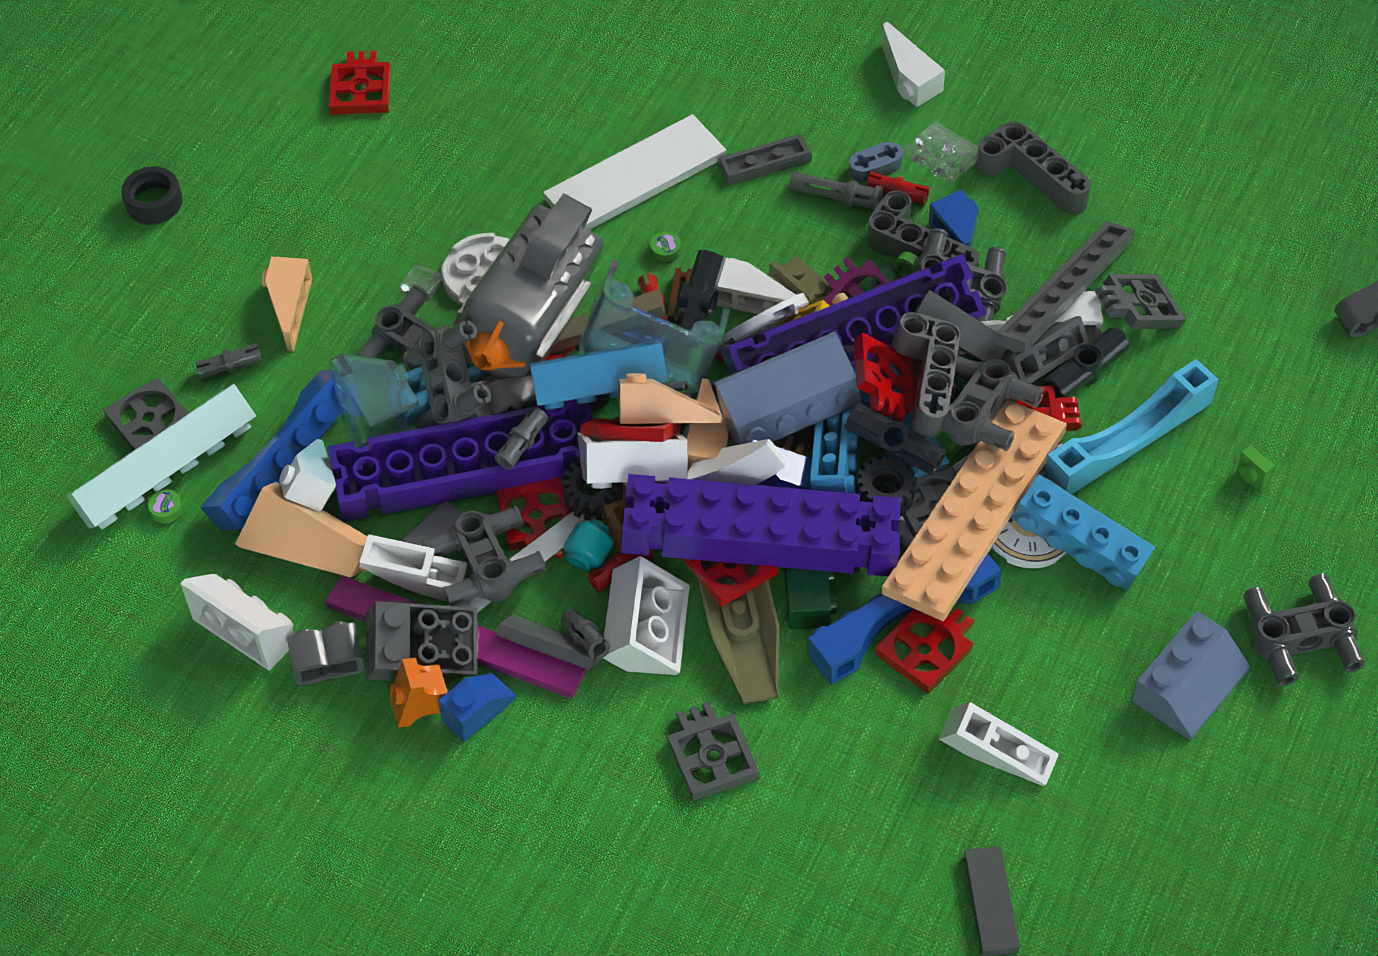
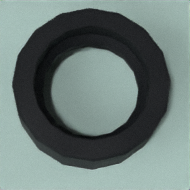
[122,166,182,224]

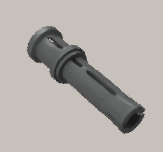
[789,171,883,213]

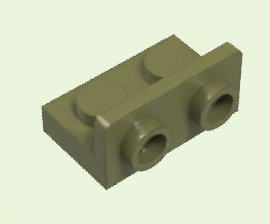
[769,256,833,305]

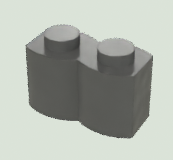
[287,622,365,685]

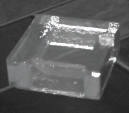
[400,264,442,302]

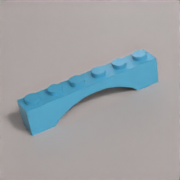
[1044,359,1219,495]

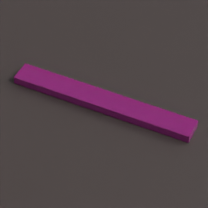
[326,575,587,699]

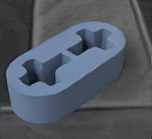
[849,142,903,182]

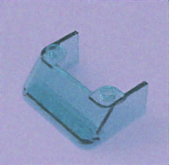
[579,259,730,399]
[329,353,419,448]

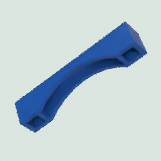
[200,368,360,531]
[808,554,1002,685]

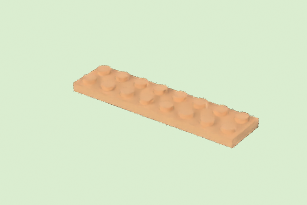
[882,400,1067,622]

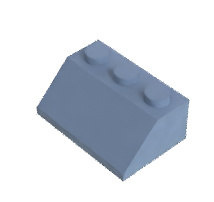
[1132,611,1250,741]

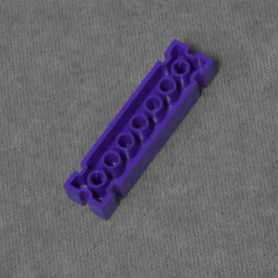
[720,254,986,373]
[328,399,594,522]
[621,474,901,577]

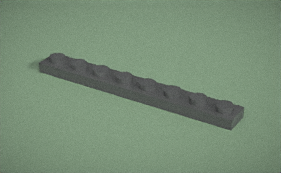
[995,221,1135,353]

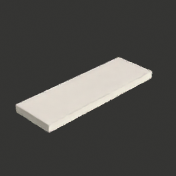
[543,114,727,229]

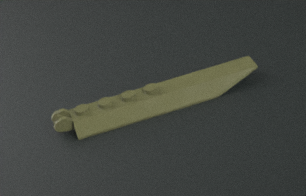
[697,560,780,704]

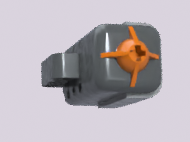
[452,193,604,379]

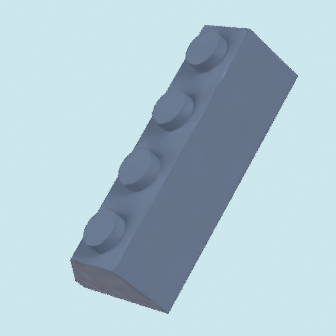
[714,332,862,445]

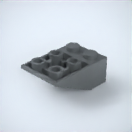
[365,601,477,681]

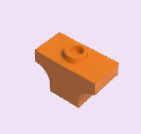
[389,658,448,728]

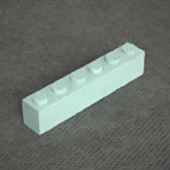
[66,384,256,530]

